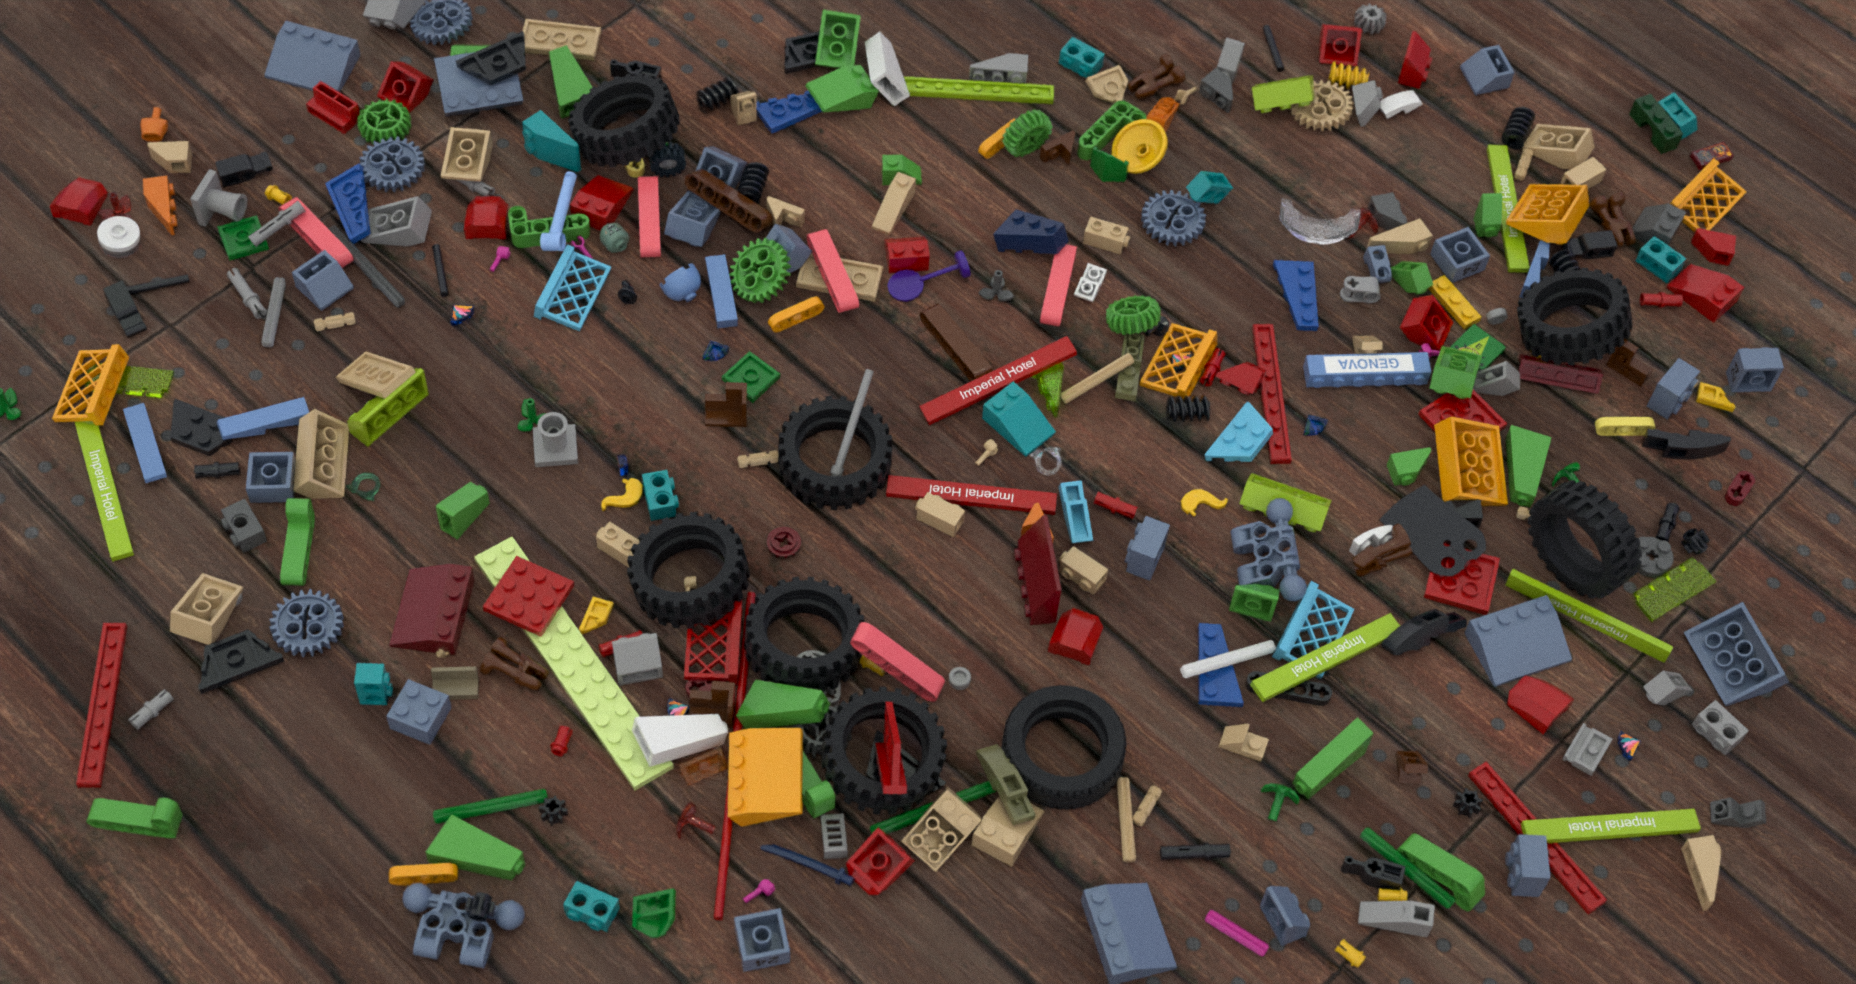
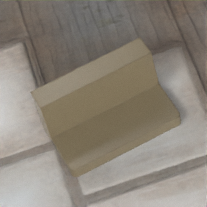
[431,666,479,700]

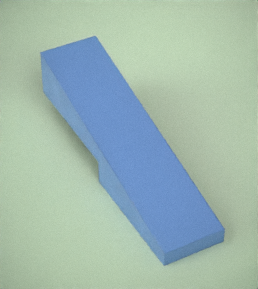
[1519,240,1549,298]
[705,254,738,328]
[217,397,309,440]
[123,403,167,483]

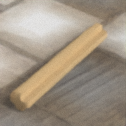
[1060,353,1134,404]
[1117,777,1136,863]

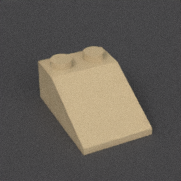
[1522,124,1595,170]
[441,127,493,182]
[170,573,243,645]
[972,796,1044,867]

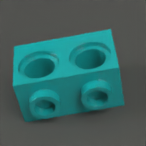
[1059,37,1105,78]
[1658,92,1698,140]
[1186,171,1233,204]
[1635,236,1686,283]
[642,470,679,521]
[354,663,393,705]
[563,881,620,932]

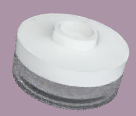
[97,216,141,258]

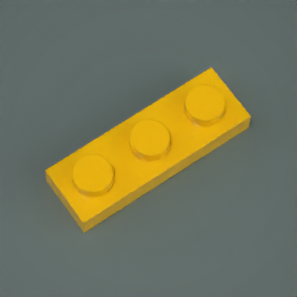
[1428,275,1481,330]

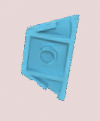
[1204,402,1273,462]

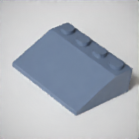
[264,21,360,92]
[434,52,523,117]
[1464,595,1572,687]
[1684,602,1789,706]
[1081,883,1177,984]

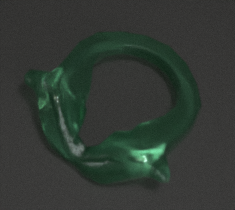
[346,473,380,501]

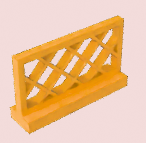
[1670,158,1747,232]
[1140,323,1217,400]
[52,344,129,425]

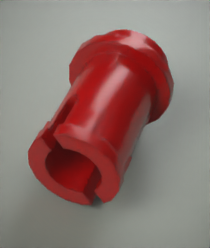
[550,726,573,756]

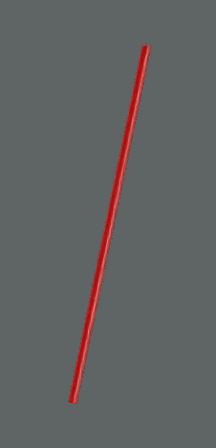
[714,592,756,920]

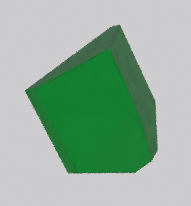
[1090,147,1129,182]
[632,888,676,938]

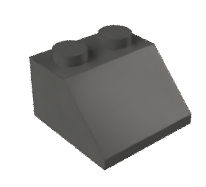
[1633,203,1686,246]

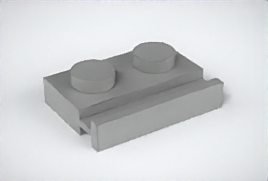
[1562,723,1612,776]

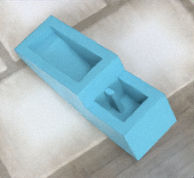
[1058,480,1093,544]

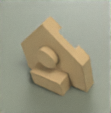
[1086,65,1129,104]

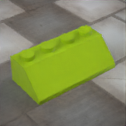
[347,368,429,447]
[1239,473,1332,532]

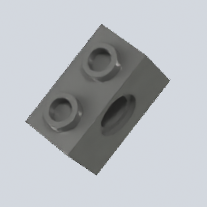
[220,499,267,553]

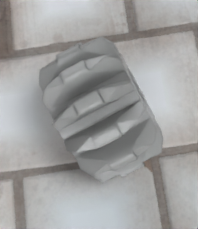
[1354,3,1386,35]

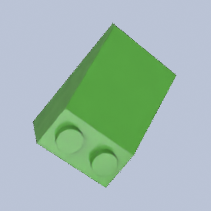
[815,10,861,69]
[806,65,879,113]
[1430,346,1482,399]

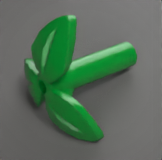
[0,388,22,420]
[517,398,546,432]
[1552,462,1580,487]
[1261,783,1299,822]

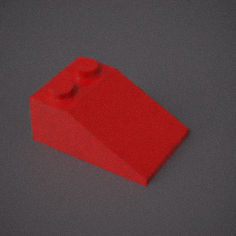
[570,175,634,231]
[1666,264,1744,323]

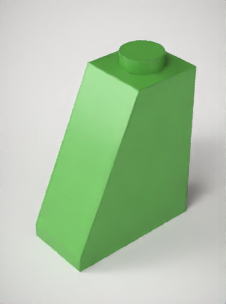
[436,482,490,540]

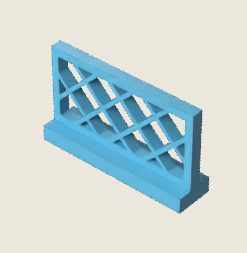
[534,244,611,332]
[1272,581,1354,679]

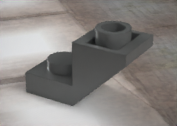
[1710,797,1766,828]

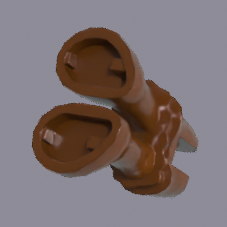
[1127,53,1186,100]
[1590,192,1636,247]
[1352,523,1413,577]
[480,637,550,691]

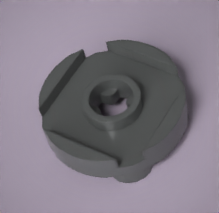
[1638,537,1673,578]

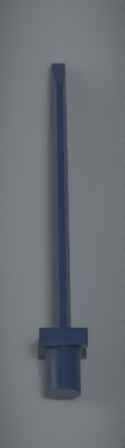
[761,844,855,887]

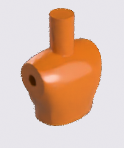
[140,107,168,142]

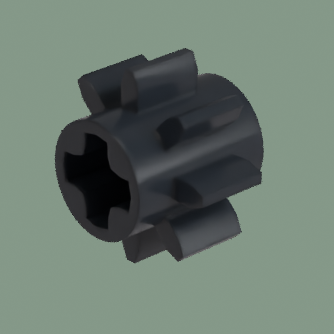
[1681,528,1710,555]
[1453,788,1483,818]
[539,795,568,826]
[465,892,496,922]

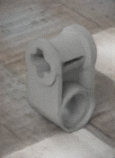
[1340,276,1381,303]

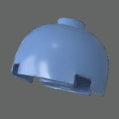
[659,264,701,302]

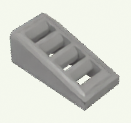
[821,814,848,859]

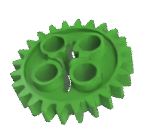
[729,238,791,303]

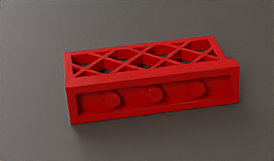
[684,600,743,685]
[875,702,907,794]

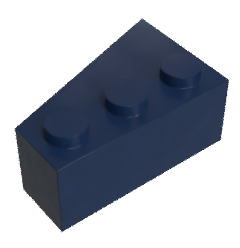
[993,209,1069,254]

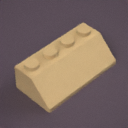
[293,409,349,499]

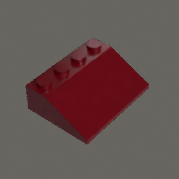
[1014,515,1061,625]
[389,564,475,656]

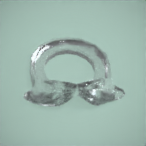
[1030,447,1062,475]

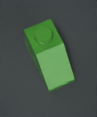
[881,155,922,185]
[1473,193,1502,237]
[1391,261,1434,295]
[1387,447,1432,486]

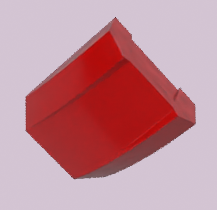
[50,178,108,226]
[464,196,509,239]
[1048,608,1104,666]
[1507,675,1574,735]
[846,828,915,895]

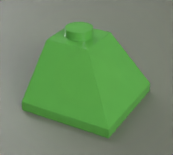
[1229,584,1280,622]

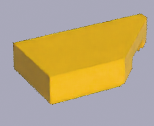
[1696,382,1735,412]
[579,597,614,635]

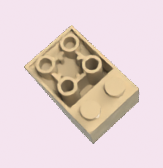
[901,786,982,872]

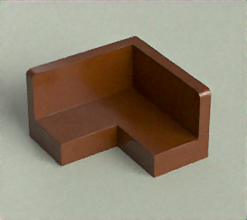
[1606,329,1654,387]
[705,382,747,427]
[689,681,735,728]

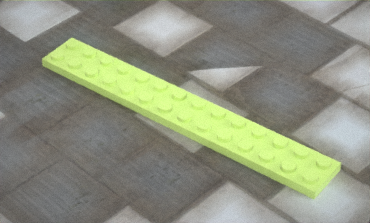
[474,537,674,791]

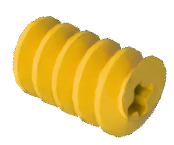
[1328,62,1370,89]

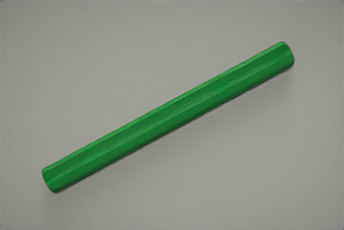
[870,780,997,834]

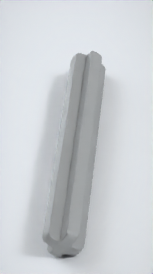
[261,277,286,348]

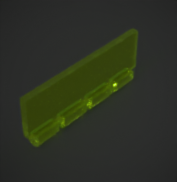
[85,363,174,398]
[1633,557,1716,622]

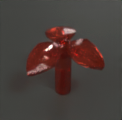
[98,192,132,220]
[1346,207,1378,239]
[676,802,716,839]

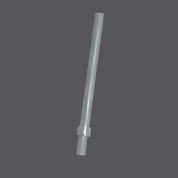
[830,369,874,476]

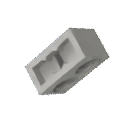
[1692,700,1749,755]

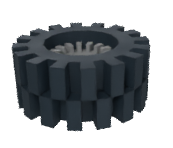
[649,142,686,177]

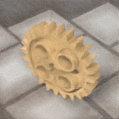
[1290,80,1353,132]

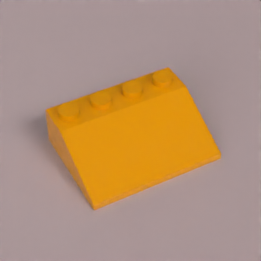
[1506,184,1589,245]
[1434,417,1508,506]
[728,728,803,827]

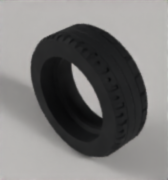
[1001,685,1127,810]

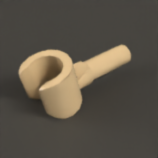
[1174,87,1197,104]
[975,439,998,466]
[684,576,697,592]

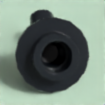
[618,280,637,304]
[1144,316,1169,336]

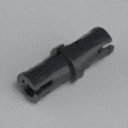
[194,462,240,479]
[1655,503,1680,542]

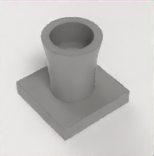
[190,169,247,226]
[533,412,578,467]

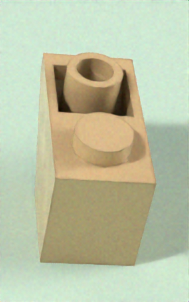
[731,91,757,125]
[148,141,192,173]

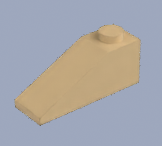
[872,172,916,235]
[1366,218,1433,254]
[1681,835,1721,911]

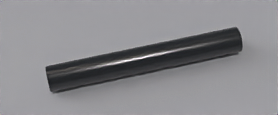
[1262,25,1285,72]
[432,244,449,297]
[126,274,190,295]

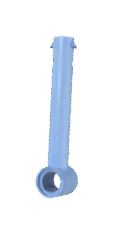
[540,172,577,251]

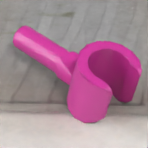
[571,236,593,259]
[489,246,511,272]
[1419,344,1440,358]
[743,879,775,903]

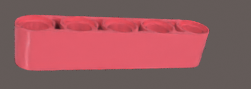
[638,176,661,258]
[279,197,354,268]
[806,229,859,313]
[1040,244,1077,327]
[850,622,945,702]

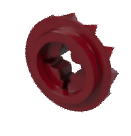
[766,527,801,559]

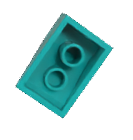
[522,110,581,172]
[982,382,1056,457]

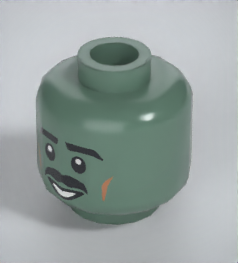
[599,223,630,253]

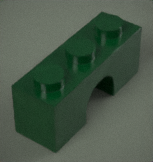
[1629,93,1683,155]

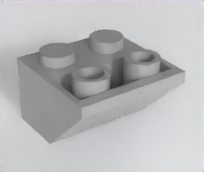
[612,633,663,686]

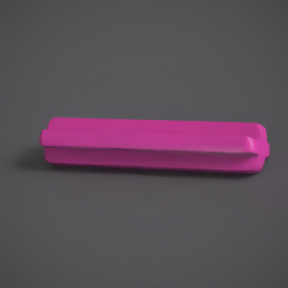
[1205,910,1269,956]

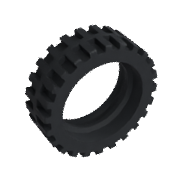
[568,73,680,167]
[1517,268,1633,365]
[778,396,892,510]
[1528,480,1642,599]
[627,512,750,629]
[744,577,865,693]
[821,686,947,815]

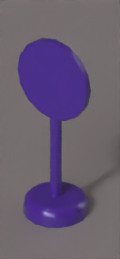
[887,250,971,302]

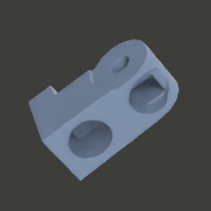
[1363,245,1392,283]

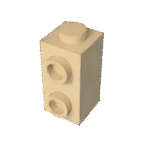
[1560,157,1606,189]
[1083,217,1130,255]
[915,492,965,537]
[596,522,640,567]
[1059,546,1108,595]

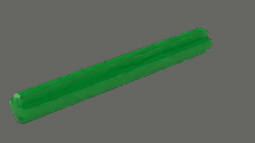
[433,789,548,824]
[1360,827,1456,909]

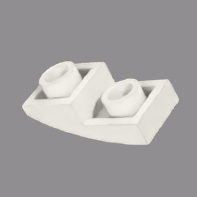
[1380,90,1422,119]
[1074,263,1107,302]
[1349,525,1393,556]

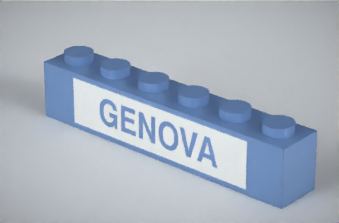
[1303,352,1431,388]

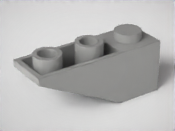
[969,53,1028,84]
[1358,901,1435,937]

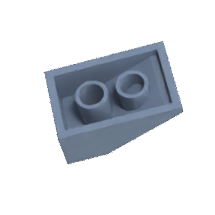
[664,190,722,247]

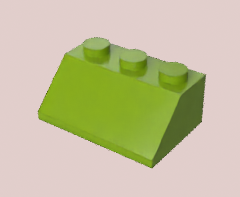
[1252,75,1314,113]

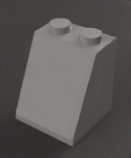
[363,0,426,29]

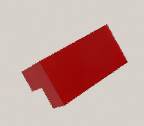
[306,81,360,134]

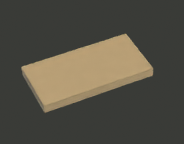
[523,19,601,61]
[796,253,883,302]
[336,351,416,398]

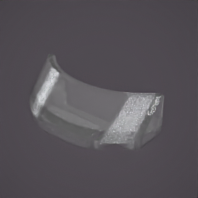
[1279,198,1361,245]

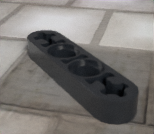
[1245,671,1332,706]

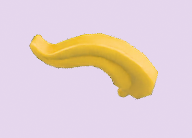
[601,478,643,511]
[1181,489,1228,517]

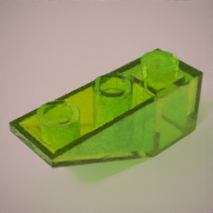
[1032,362,1064,418]

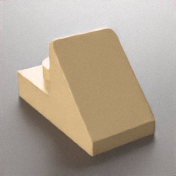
[767,196,805,227]
[1353,336,1382,354]
[1219,724,1269,762]

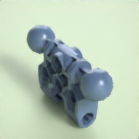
[1230,498,1307,601]
[402,883,525,968]

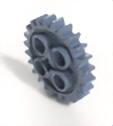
[410,0,473,45]
[360,136,425,192]
[1141,190,1206,246]
[270,589,344,657]

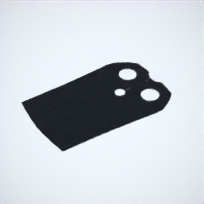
[1379,485,1486,576]

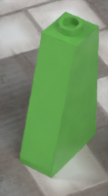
[549,45,592,119]
[1505,425,1552,508]
[736,680,830,729]
[1293,717,1374,799]
[426,815,525,880]

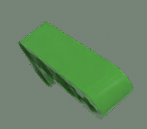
[1077,100,1146,160]
[508,206,590,248]
[280,498,315,586]
[802,752,835,819]
[87,798,183,838]
[1397,833,1485,912]

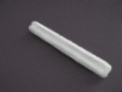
[1180,640,1276,678]

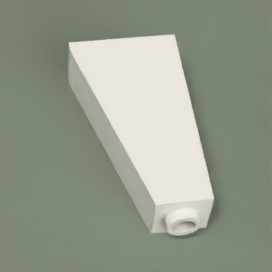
[865,32,910,106]
[632,714,728,767]

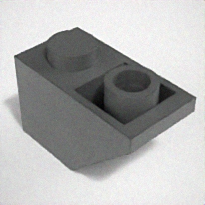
[1199,68,1233,113]
[1367,192,1407,230]

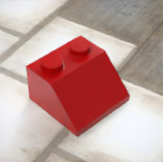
[1319,24,1362,66]
[1398,31,1432,89]
[377,61,434,113]
[884,237,930,273]
[1400,295,1453,351]

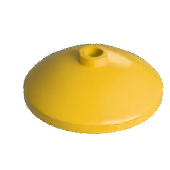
[1112,119,1168,174]

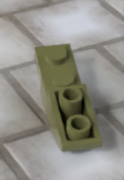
[1115,333,1145,401]
[976,744,1036,825]

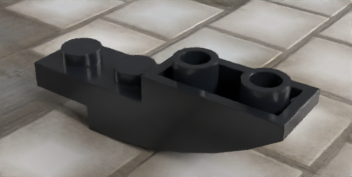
[1642,429,1731,459]
[1381,609,1467,655]

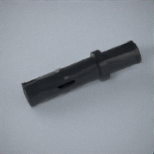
[1160,842,1231,861]

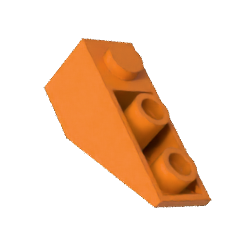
[1146,97,1180,132]
[143,176,178,235]

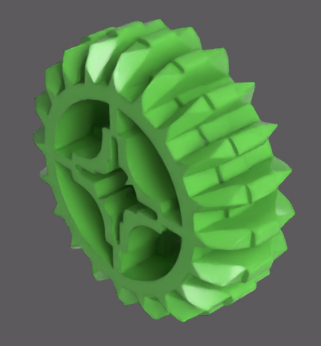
[357,98,411,145]
[1002,109,1053,157]
[1106,295,1161,335]

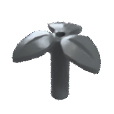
[978,270,1014,301]

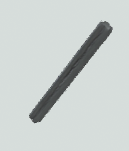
[328,225,405,308]

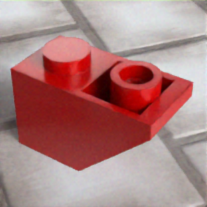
[1691,228,1736,266]
[1216,362,1267,395]

